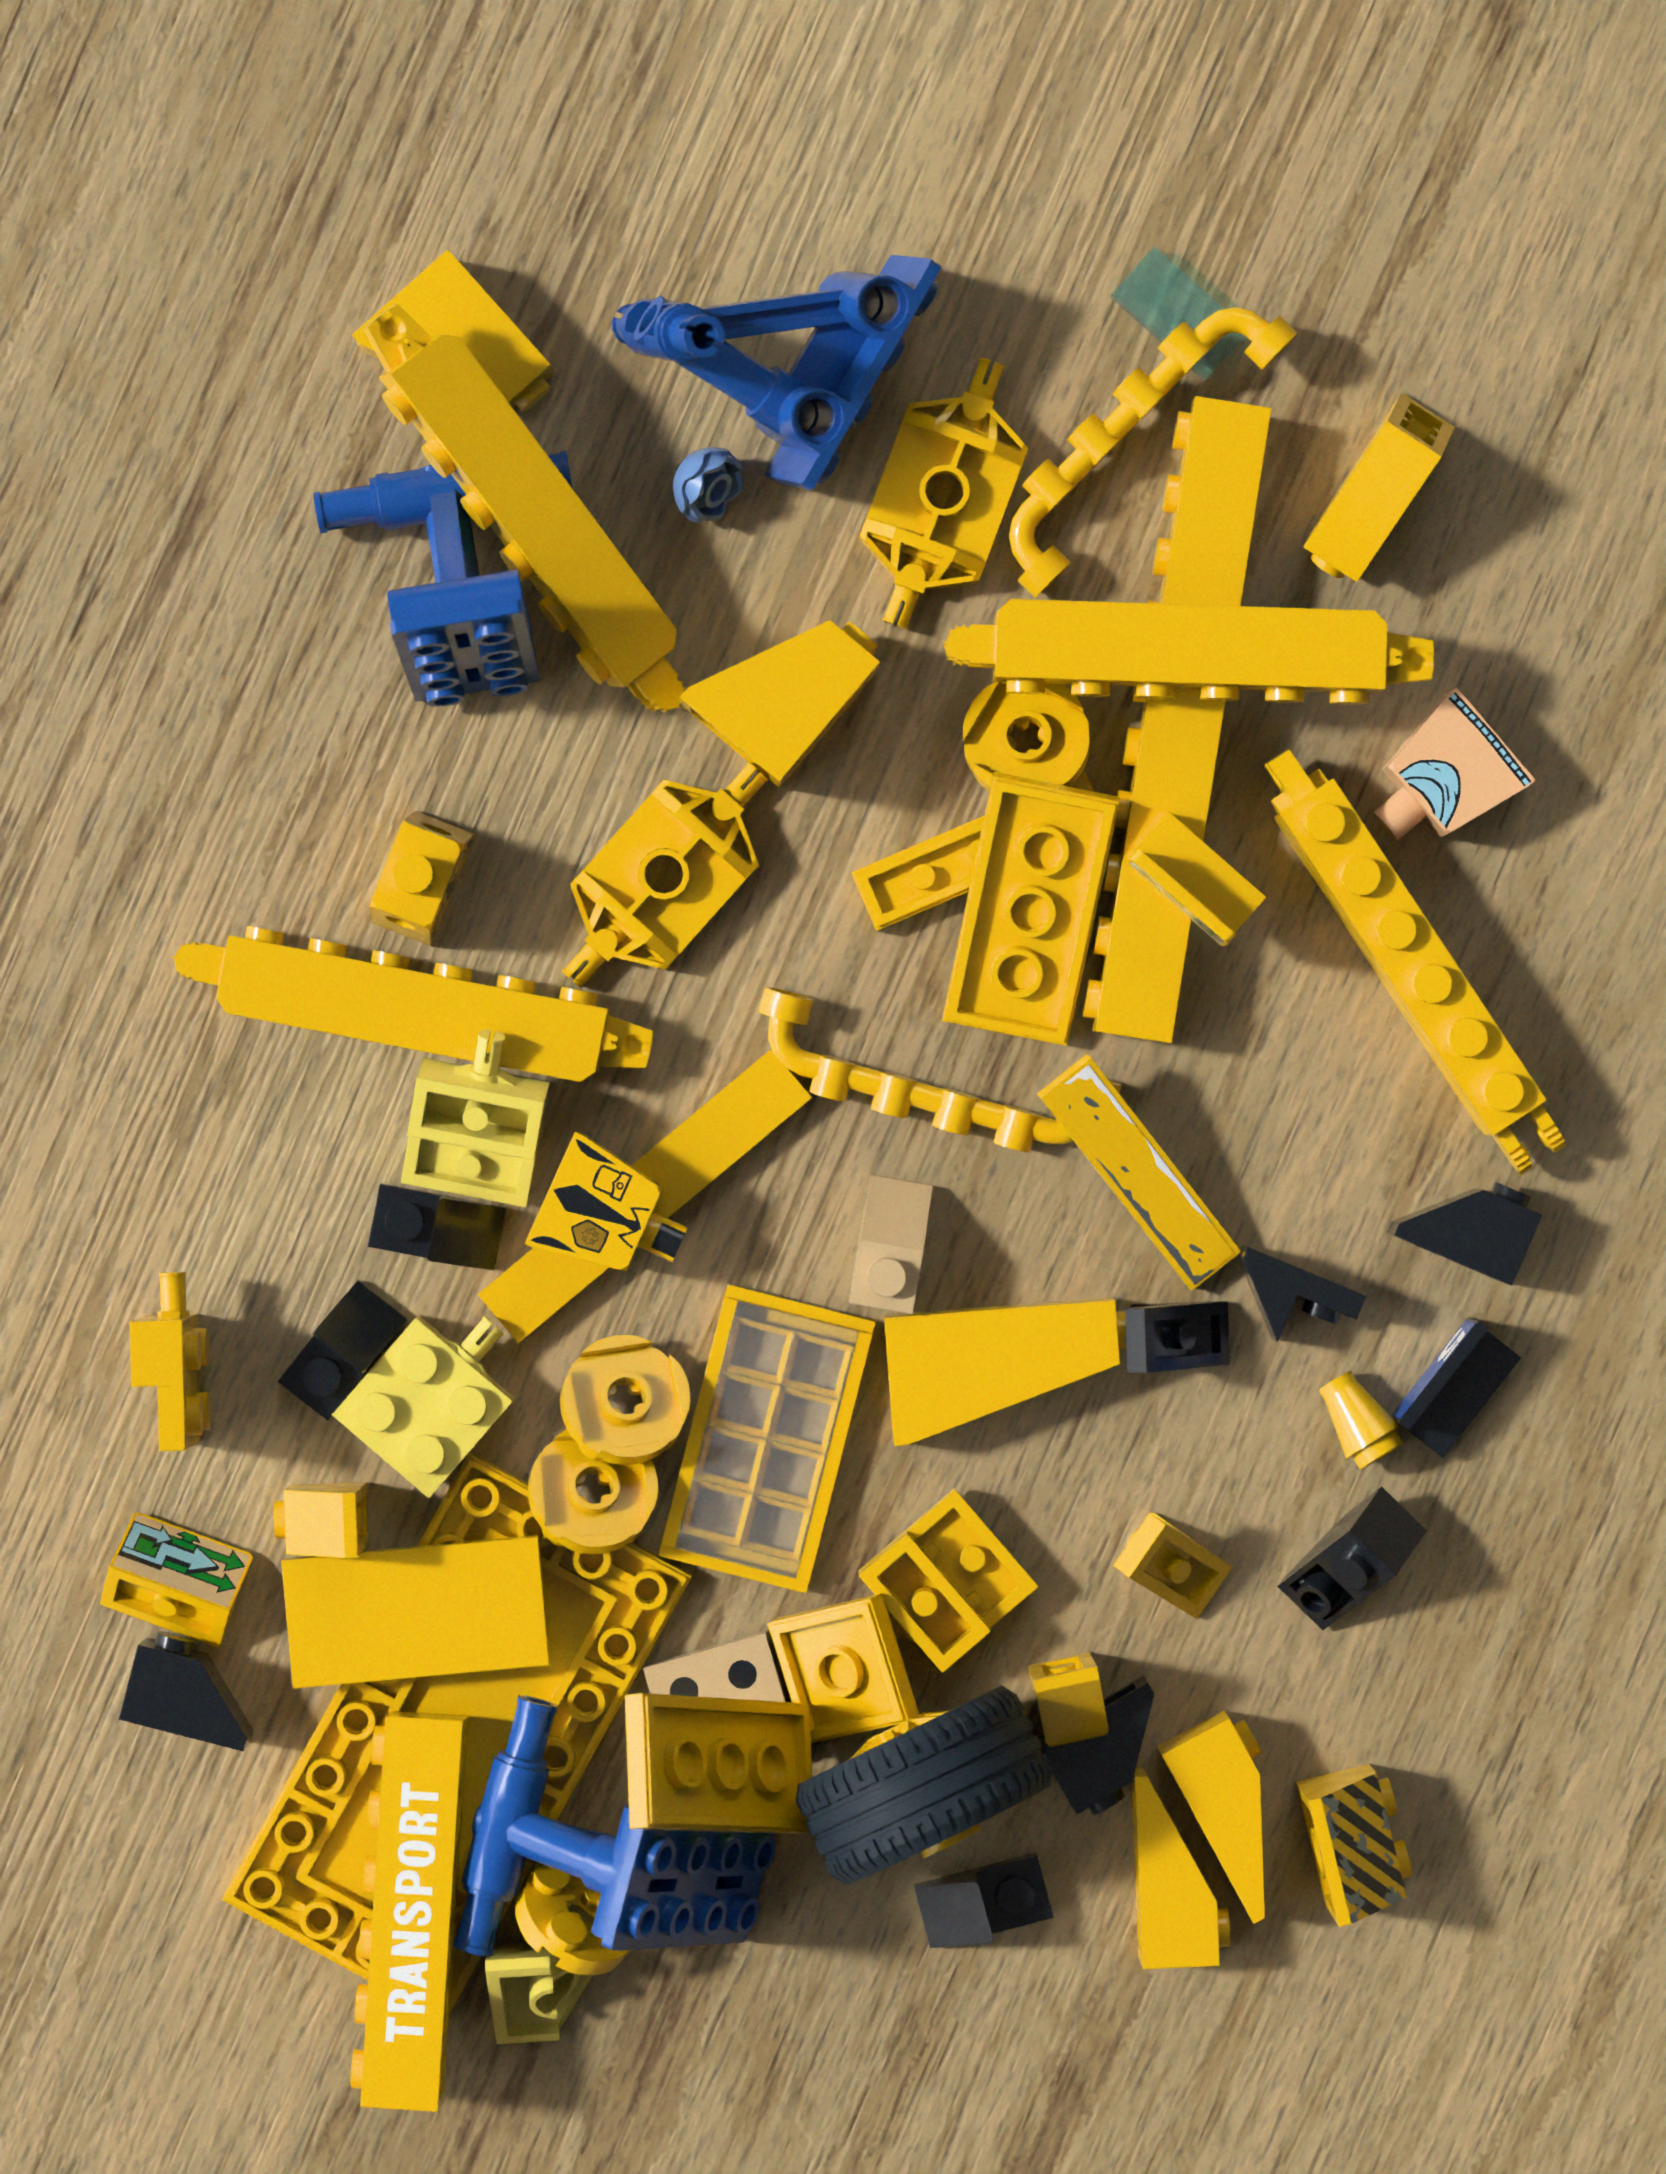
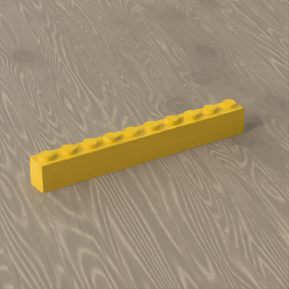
[1083,396,1272,1043]

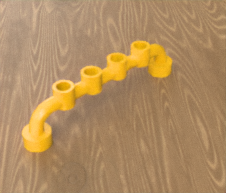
[1009,307,1298,599]
[758,986,1122,1153]

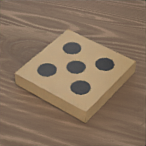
[643,1631,786,1702]

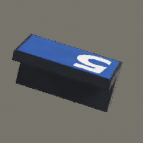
[1391,1317,1521,1458]

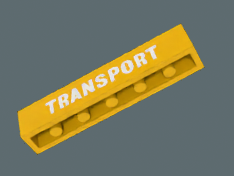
[350,1711,468,2112]

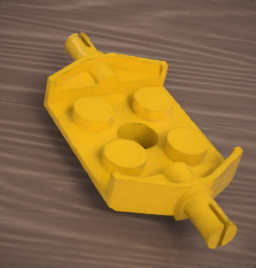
[859,357,1028,630]
[561,762,768,989]

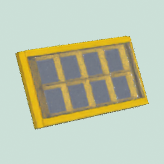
[658,1284,876,1593]

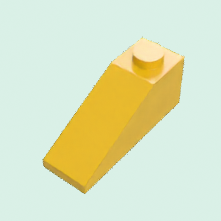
[1157,1710,1265,1924]
[1131,1767,1230,1969]

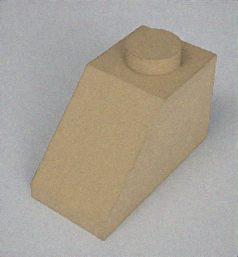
[848,1175,933,1314]

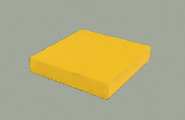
[767,1593,919,1743]

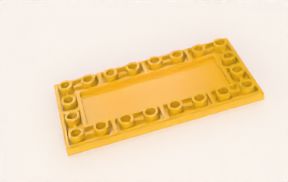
[221,1452,692,2014]

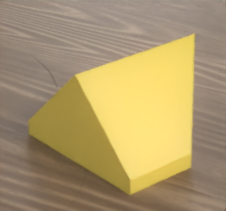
[485,1942,593,2044]

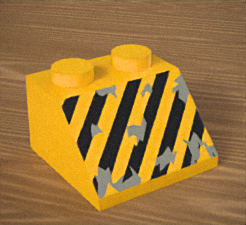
[1295,1764,1413,1927]

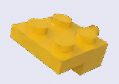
[130,1272,211,1451]
[858,1488,1038,1673]

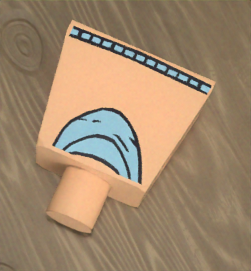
[1372,687,1535,841]

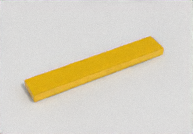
[477,1049,812,1343]

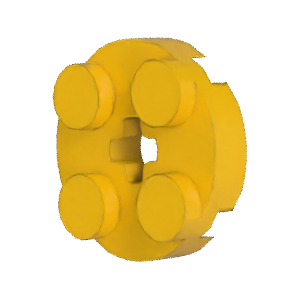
[963,682,1090,791]
[560,1335,690,1465]
[528,1429,658,1554]
[515,1862,632,1976]

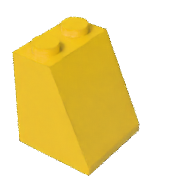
[680,620,880,789]

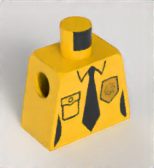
[370,811,475,947]
[525,1131,688,1271]

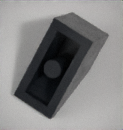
[1387,1182,1542,1286]
[119,1631,254,1752]
[1038,1675,1155,1815]

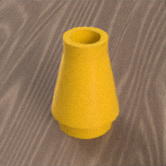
[1318,1370,1404,1470]

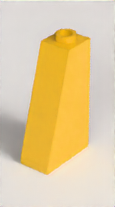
[883,1297,1126,1446]

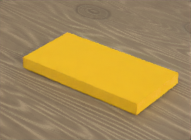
[942,772,1120,1046]
[281,1535,550,1689]
[625,1693,812,1834]

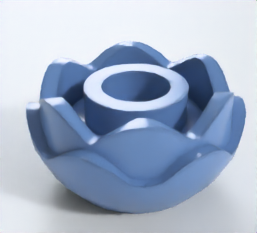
[673,447,743,524]

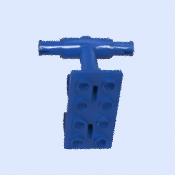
[611,255,941,491]
[313,451,573,707]
[453,1695,776,1956]

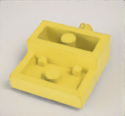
[401,1030,550,1207]
[332,1315,515,1498]

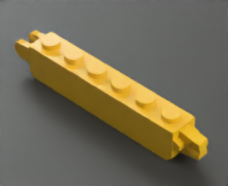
[363,304,686,712]
[942,599,1434,705]
[1265,749,1566,1175]
[172,926,654,1082]

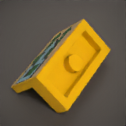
[1125,812,1266,946]
[99,1512,253,1648]

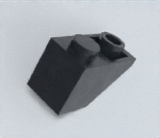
[1277,1486,1427,1630]

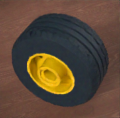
[796,1686,1052,1885]

